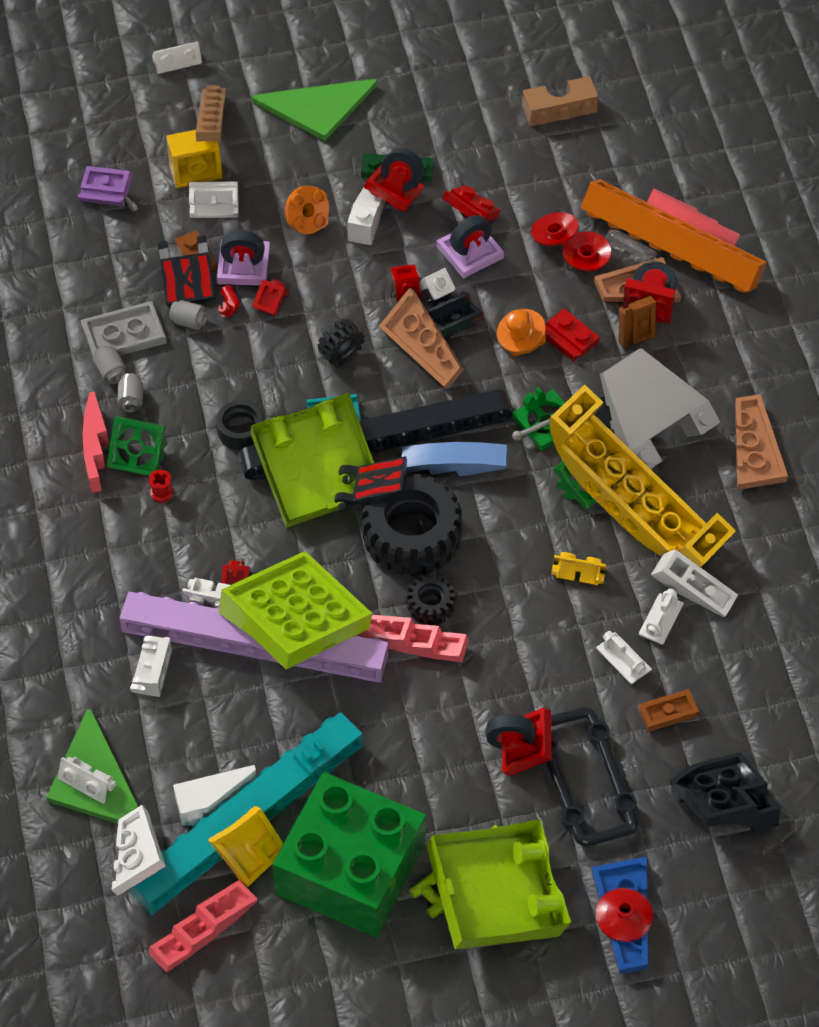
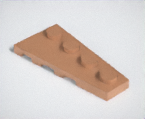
[379,288,464,389]
[735,394,788,490]

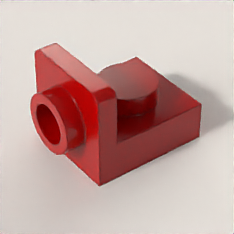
[390,264,421,302]
[252,279,290,317]
[221,561,251,585]

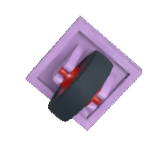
[437,215,504,279]
[217,230,270,286]

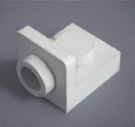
[419,268,455,300]

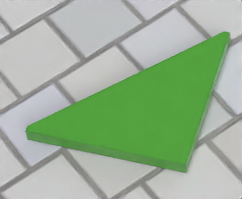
[252,79,377,141]
[46,709,138,824]

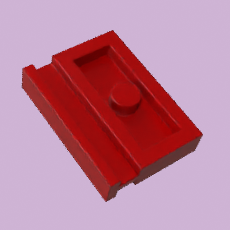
[442,185,501,221]
[546,308,600,362]

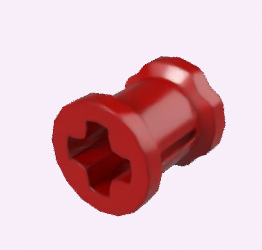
[148,470,173,503]

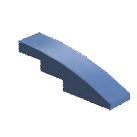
[402,442,509,477]

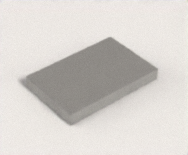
[81,301,166,357]

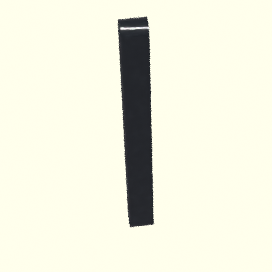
[238,389,513,480]

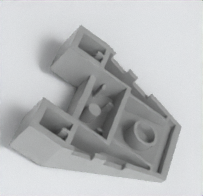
[600,348,720,469]

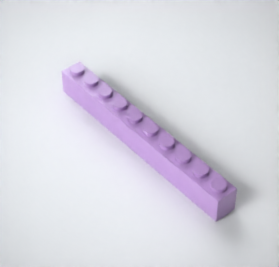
[120,591,388,683]

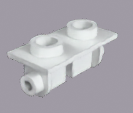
[152,41,202,74]
[182,578,230,608]
[638,589,684,645]
[596,631,652,685]
[57,757,116,804]

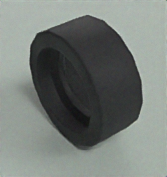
[216,400,264,450]

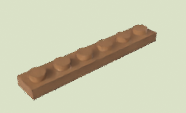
[196,85,226,142]

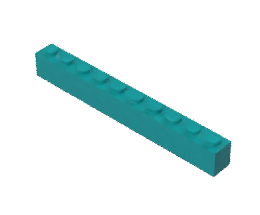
[129,712,363,915]

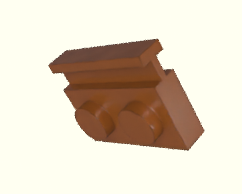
[619,296,656,349]

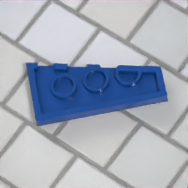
[591,857,648,974]

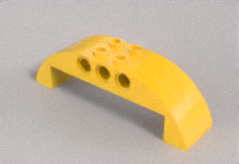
[549,384,736,567]

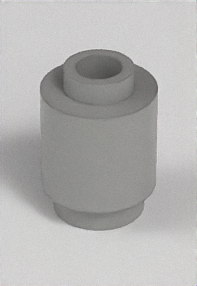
[169,300,208,330]
[93,346,127,384]
[117,373,143,412]

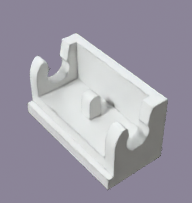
[189,182,239,218]
[130,636,172,697]

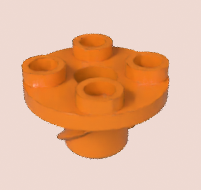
[285,185,329,234]
[497,309,547,356]

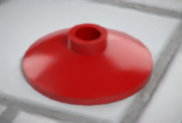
[531,212,579,246]
[562,231,611,271]
[596,888,653,942]

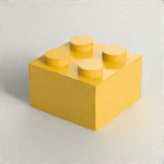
[166,130,222,188]

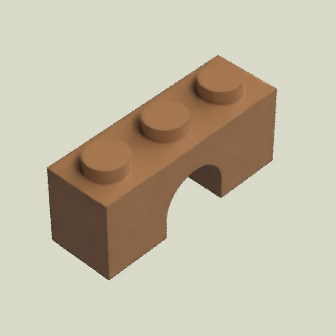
[522,76,598,126]

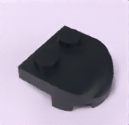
[425,291,485,338]

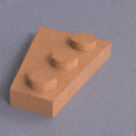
[594,257,681,303]

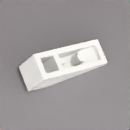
[347,187,385,245]
[651,549,738,617]
[173,765,257,826]

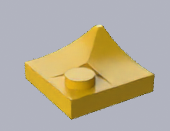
[208,806,284,887]

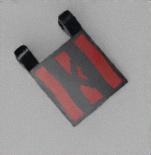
[158,235,215,306]
[334,456,407,512]

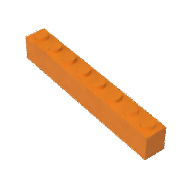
[580,179,768,293]

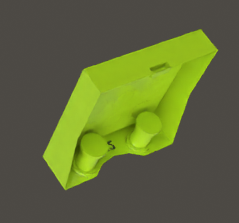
[250,393,374,528]
[218,551,372,669]
[426,819,571,949]

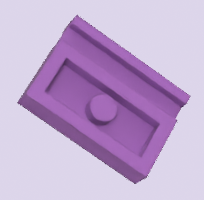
[78,166,133,206]

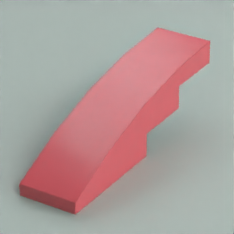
[647,188,740,246]
[83,392,109,493]
[356,615,469,662]
[148,880,257,973]

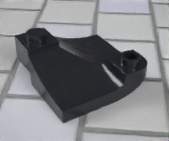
[671,752,781,832]

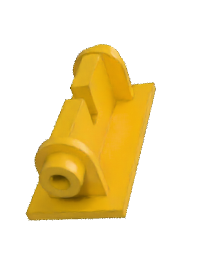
[551,552,607,586]

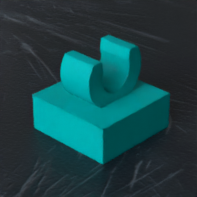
[294,738,333,778]

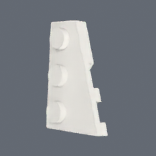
[112,805,165,896]

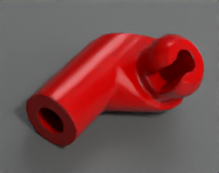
[218,285,240,318]

